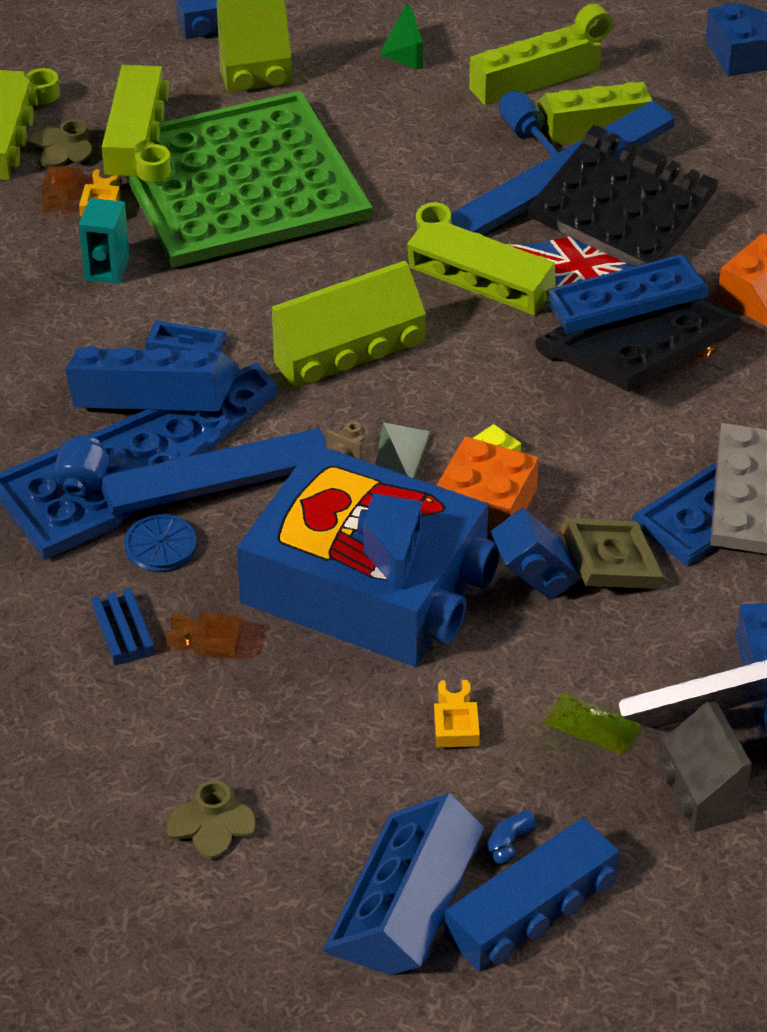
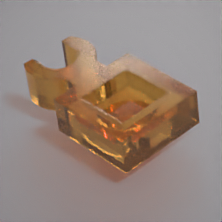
[41,166,84,214]
[166,612,243,658]

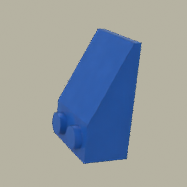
[705,3,767,77]

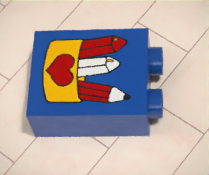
[237,444,500,668]

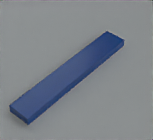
[100,428,326,515]

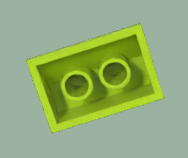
[536,82,652,146]

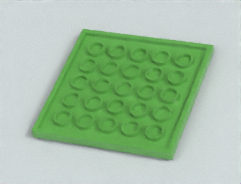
[125,90,373,268]

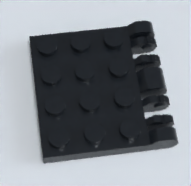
[527,125,718,267]
[535,299,741,392]

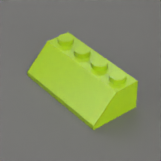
[272,260,426,389]

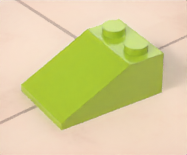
[216,0,292,93]

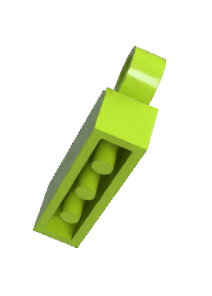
[469,3,613,106]
[102,65,171,182]
[0,68,60,180]
[407,202,556,316]

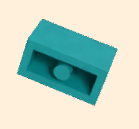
[78,198,130,284]

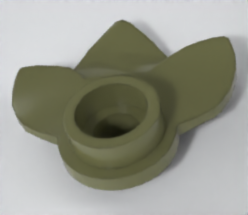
[28,119,92,168]
[166,780,256,860]

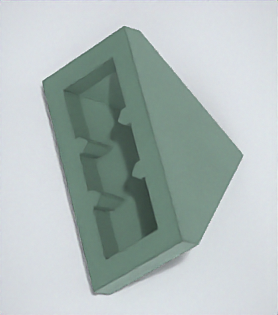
[375,422,430,478]

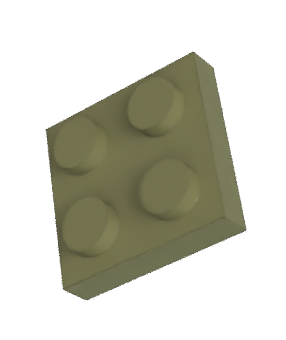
[561,518,664,589]

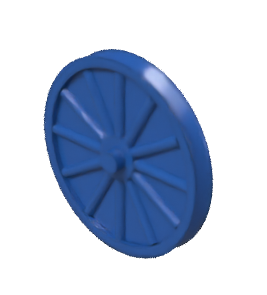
[124,514,197,572]

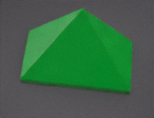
[380,6,423,70]

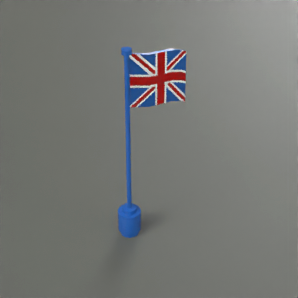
[499,91,633,287]

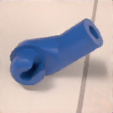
[486,810,536,864]

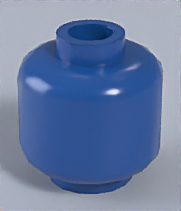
[53,435,109,497]

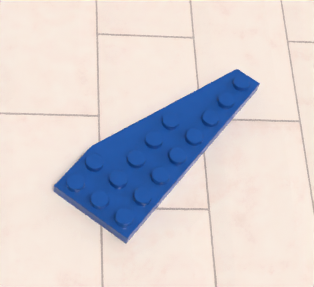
[0,362,277,560]

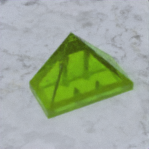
[545,691,640,755]

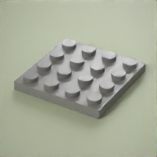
[710,423,767,554]

